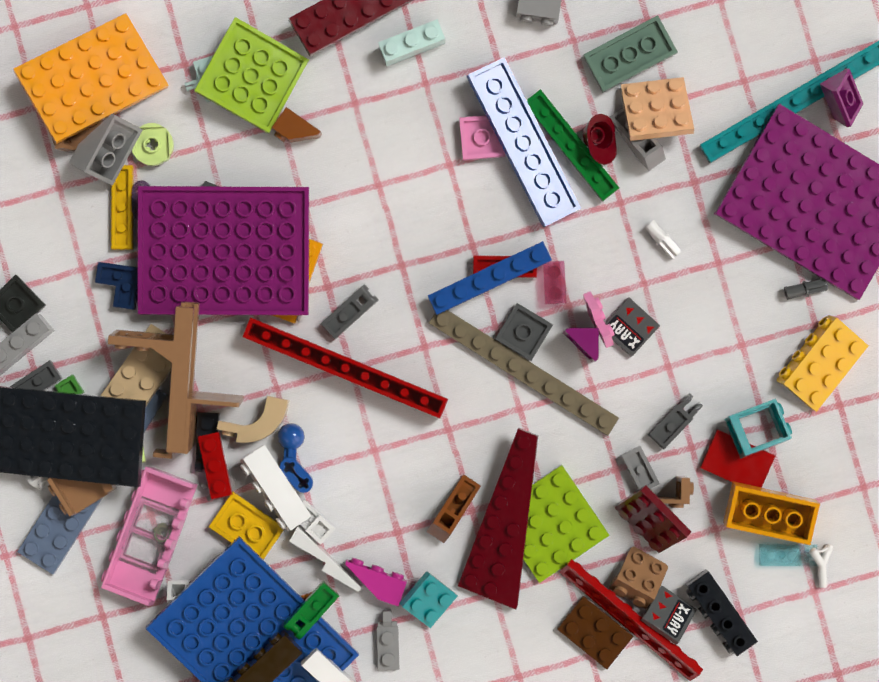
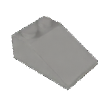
[69,114,143,186]

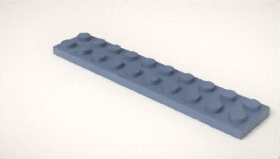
[17,389,168,574]

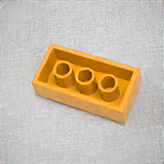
[723,481,820,545]

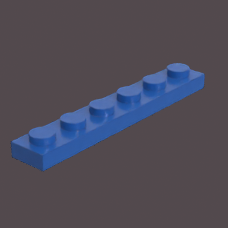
[428,241,552,315]

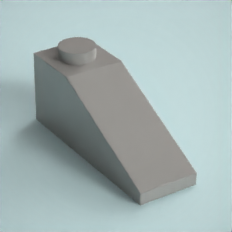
[609,107,666,171]

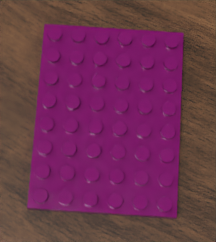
[714,104,879,300]
[138,186,309,315]

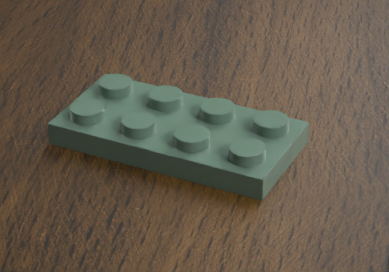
[583,15,678,93]

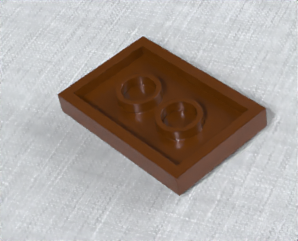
[557,596,634,669]

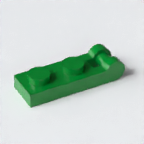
[283,581,339,640]

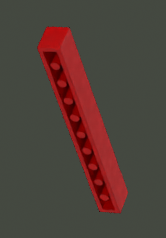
[242,317,448,418]

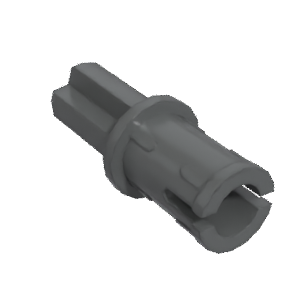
[784,279,828,300]

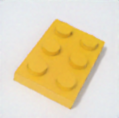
[209,491,284,560]

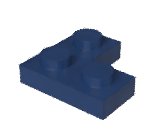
[95,262,138,310]

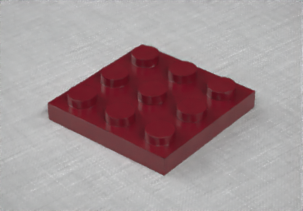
[615,485,692,553]

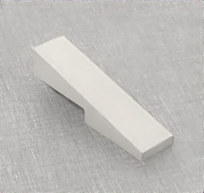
[289,526,362,592]

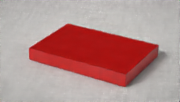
[700,429,776,488]

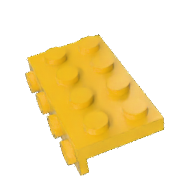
[777,315,869,412]

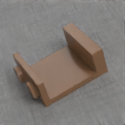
[47,478,117,516]

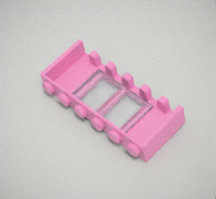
[101,467,198,606]

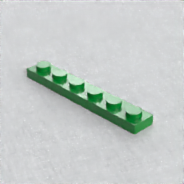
[527,89,619,202]

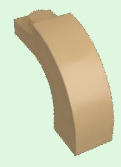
[217,396,290,443]

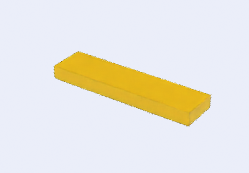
[111,165,134,250]

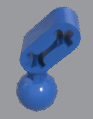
[278,423,313,493]

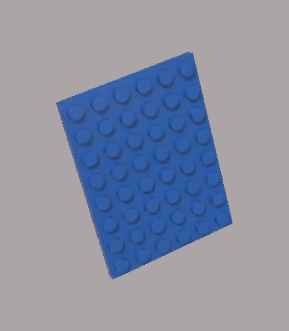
[146,536,359,682]

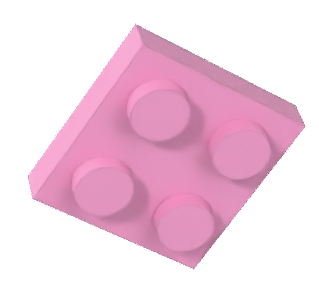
[459,115,505,161]

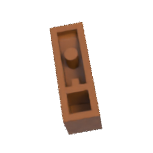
[426,474,481,543]

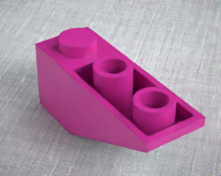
[345,558,407,607]

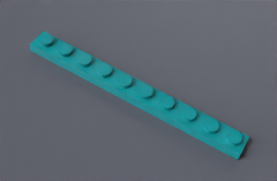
[699,41,879,163]

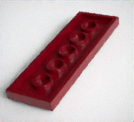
[288,0,413,56]

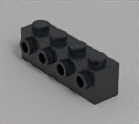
[685,569,758,656]

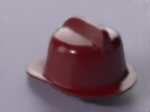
[582,114,617,165]

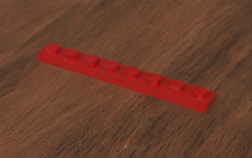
[559,559,703,681]

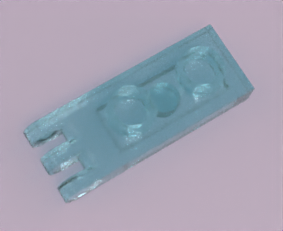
[759,544,817,566]

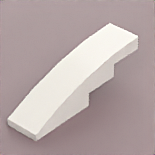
[301,648,356,682]

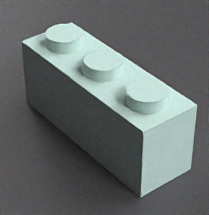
[378,19,445,66]

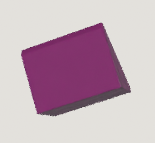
[820,68,863,127]
[562,328,599,362]

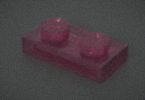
[543,261,567,305]

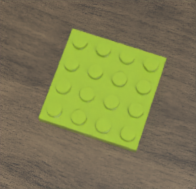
[194,17,309,134]
[524,465,610,583]

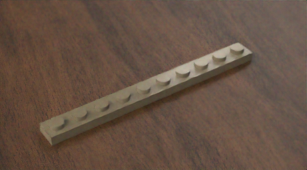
[429,310,619,436]

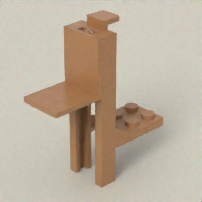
[108,302,244,459]

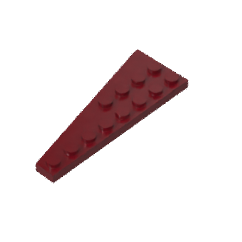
[458,428,539,610]

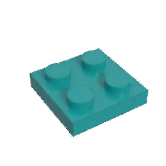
[399,571,458,629]

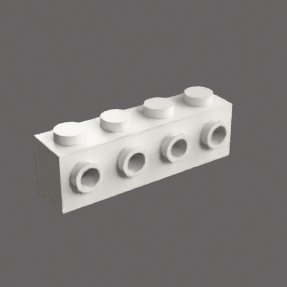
[240,445,311,531]

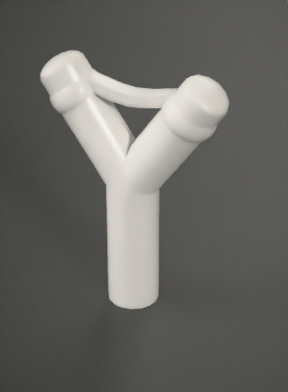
[809,544,833,588]

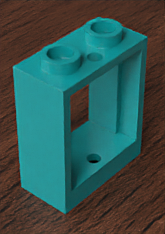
[724,399,792,459]

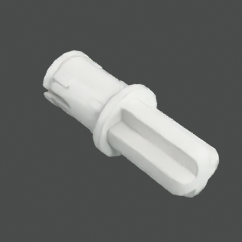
[644,220,680,259]

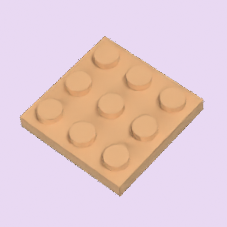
[621,77,694,141]

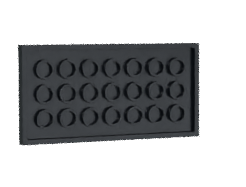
[0,386,146,487]

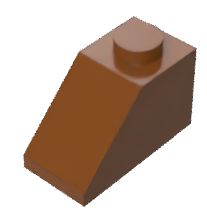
[272,107,322,143]

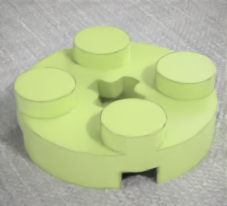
[132,123,174,166]

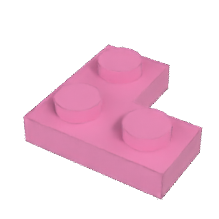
[583,291,615,348]

